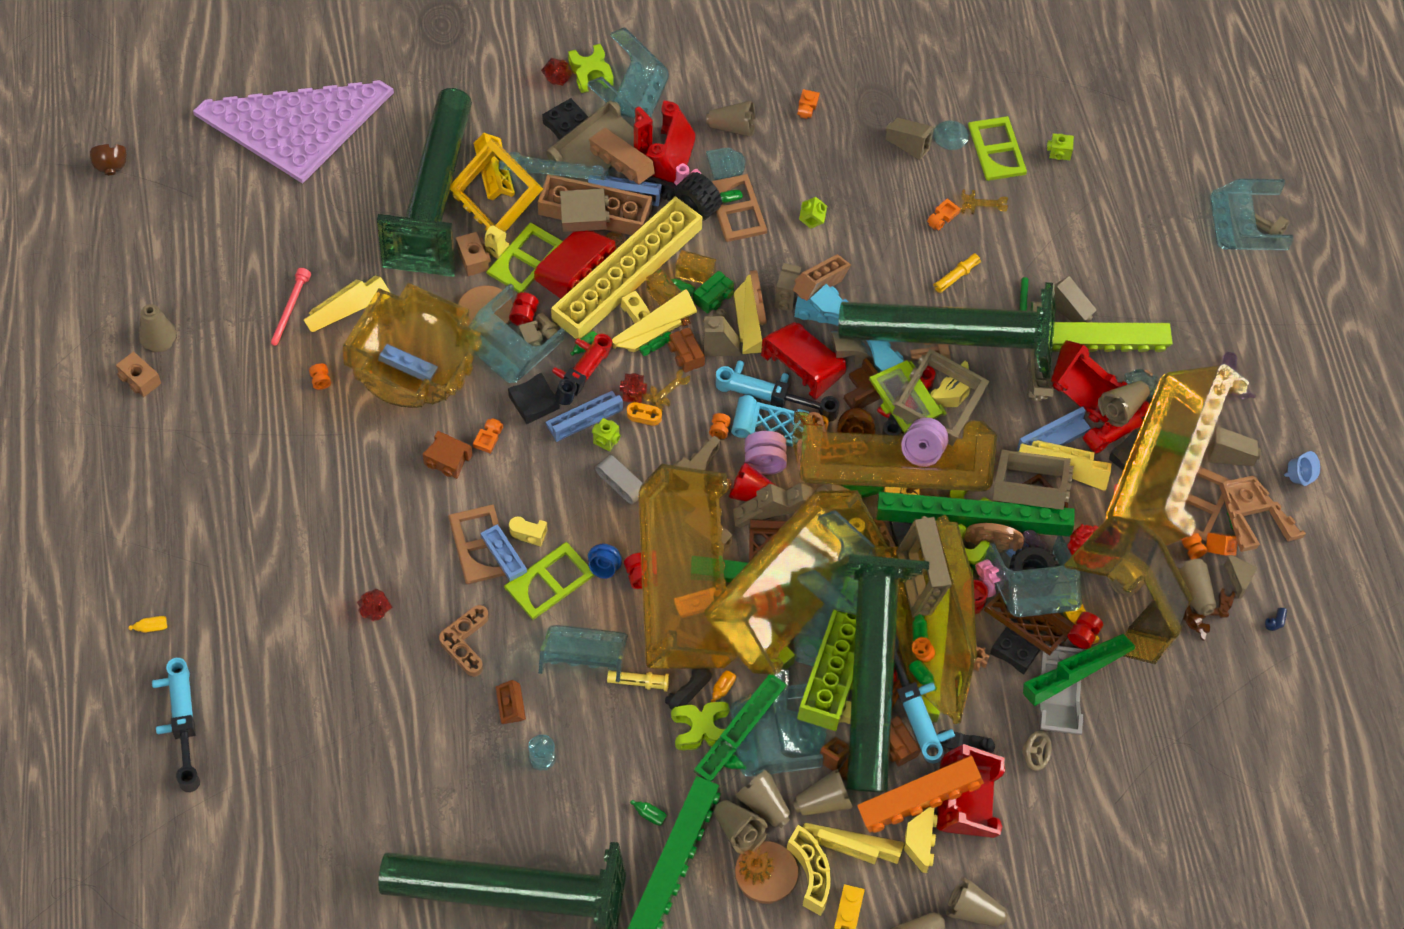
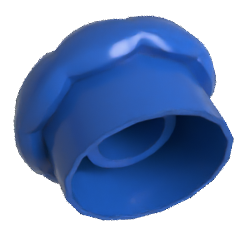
[588,544,622,579]

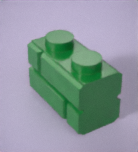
[692,271,734,314]

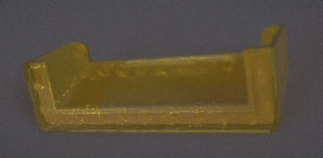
[1106,364,1250,553]
[792,411,997,491]
[639,464,739,669]
[704,490,888,675]

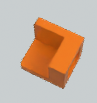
[1206,532,1238,556]

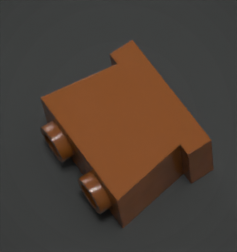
[423,431,473,479]

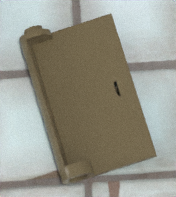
[545,100,634,182]

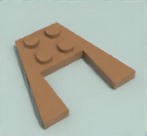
[1220,476,1306,552]

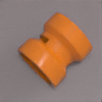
[309,364,331,390]
[709,413,731,439]
[1182,533,1208,560]

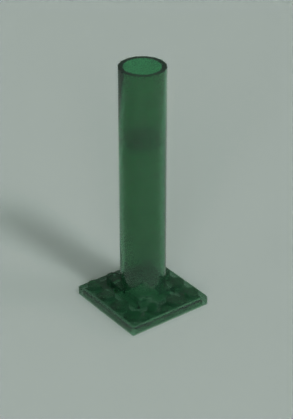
[377,88,472,277]
[838,282,1056,379]
[830,554,929,792]
[378,842,627,929]

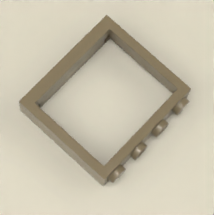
[893,349,990,446]
[993,450,1074,510]
[896,516,952,617]

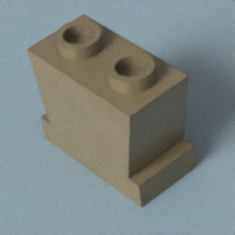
[774,263,801,311]

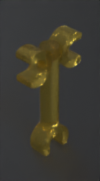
[961,189,1008,215]
[643,369,690,412]

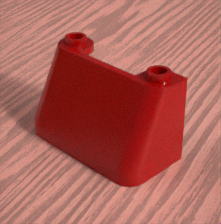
[646,100,695,183]
[761,322,846,400]
[1051,340,1128,423]
[936,744,1005,838]

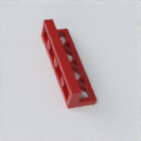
[634,106,653,155]

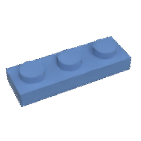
[378,344,438,383]
[481,524,527,581]

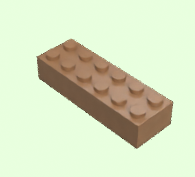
[538,174,652,235]

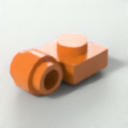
[797,89,820,119]
[927,199,961,231]
[473,418,503,454]

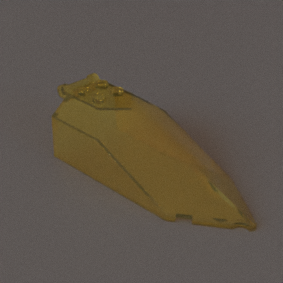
[872,515,977,724]

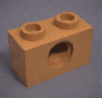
[456,232,491,276]
[116,351,161,397]

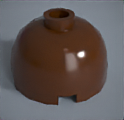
[90,144,127,176]
[837,408,875,444]

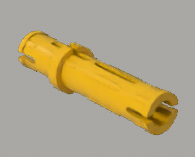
[933,253,981,293]

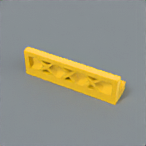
[473,133,515,200]

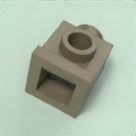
[519,320,543,353]

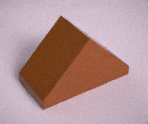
[818,737,853,771]

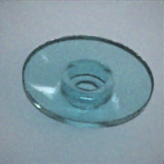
[934,121,969,150]

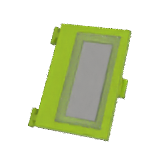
[869,360,947,433]

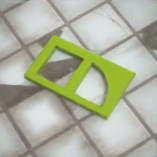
[968,116,1027,181]
[486,223,563,293]
[504,542,595,620]

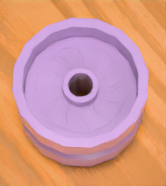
[901,418,949,467]
[745,431,787,475]

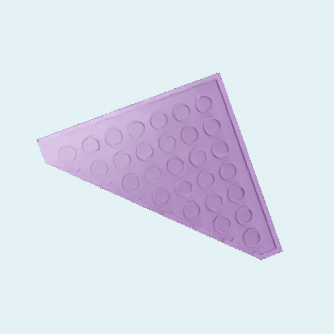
[193,80,394,184]

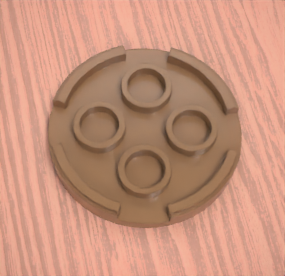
[750,270,767,326]
[458,286,513,335]
[965,523,1024,553]
[735,841,798,904]

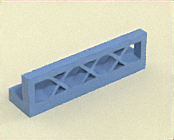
[588,173,662,206]
[546,391,623,442]
[1017,407,1091,452]

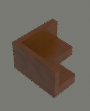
[843,358,887,408]

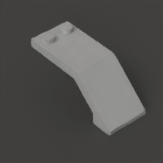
[1038,644,1084,735]

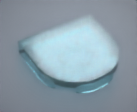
[706,148,745,181]

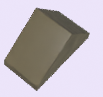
[1224,555,1257,599]

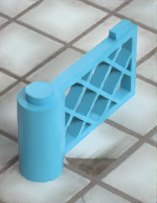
[731,395,809,450]

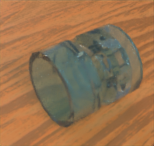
[528,735,556,770]

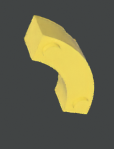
[787,825,830,916]

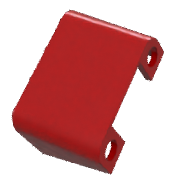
[534,230,616,299]

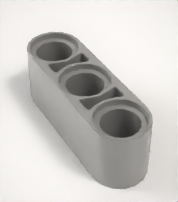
[595,455,647,505]

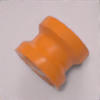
[912,637,935,663]

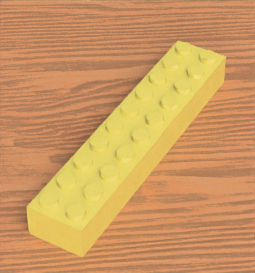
[551,197,702,339]

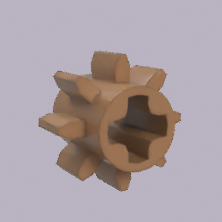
[964,645,989,672]

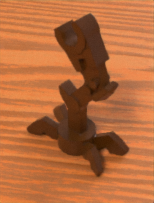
[1176,588,1235,641]

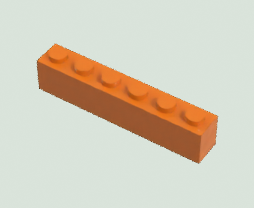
[857,756,984,833]

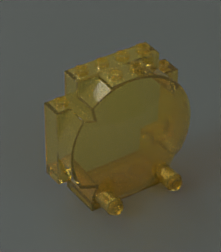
[343,283,482,408]

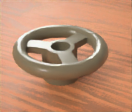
[1022,730,1052,771]

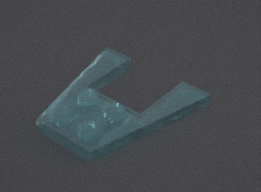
[767,667,827,759]

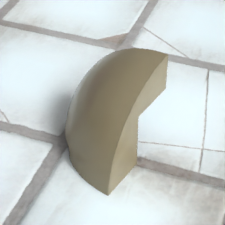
[830,331,873,365]

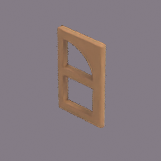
[711,174,767,242]
[1162,463,1230,543]
[448,504,505,584]

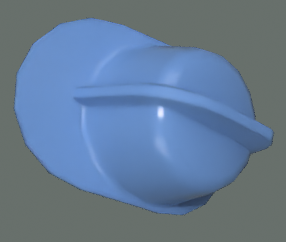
[1284,451,1320,486]

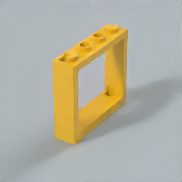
[448,139,543,232]

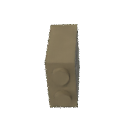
[560,188,610,232]

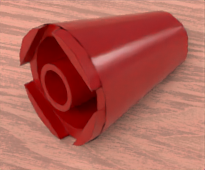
[728,462,778,502]

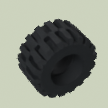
[674,172,722,221]
[1007,545,1059,599]

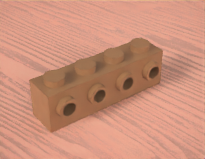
[589,128,655,185]
[793,254,851,301]

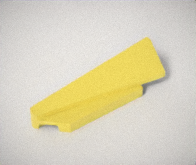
[733,275,762,354]
[304,276,391,332]
[612,289,697,352]
[1019,440,1112,491]
[803,823,904,864]

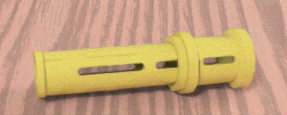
[607,670,669,692]

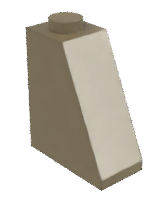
[885,118,934,160]
[1041,276,1097,322]
[703,316,741,356]
[1208,427,1261,466]

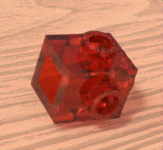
[541,58,573,86]
[620,373,647,403]
[357,588,393,621]

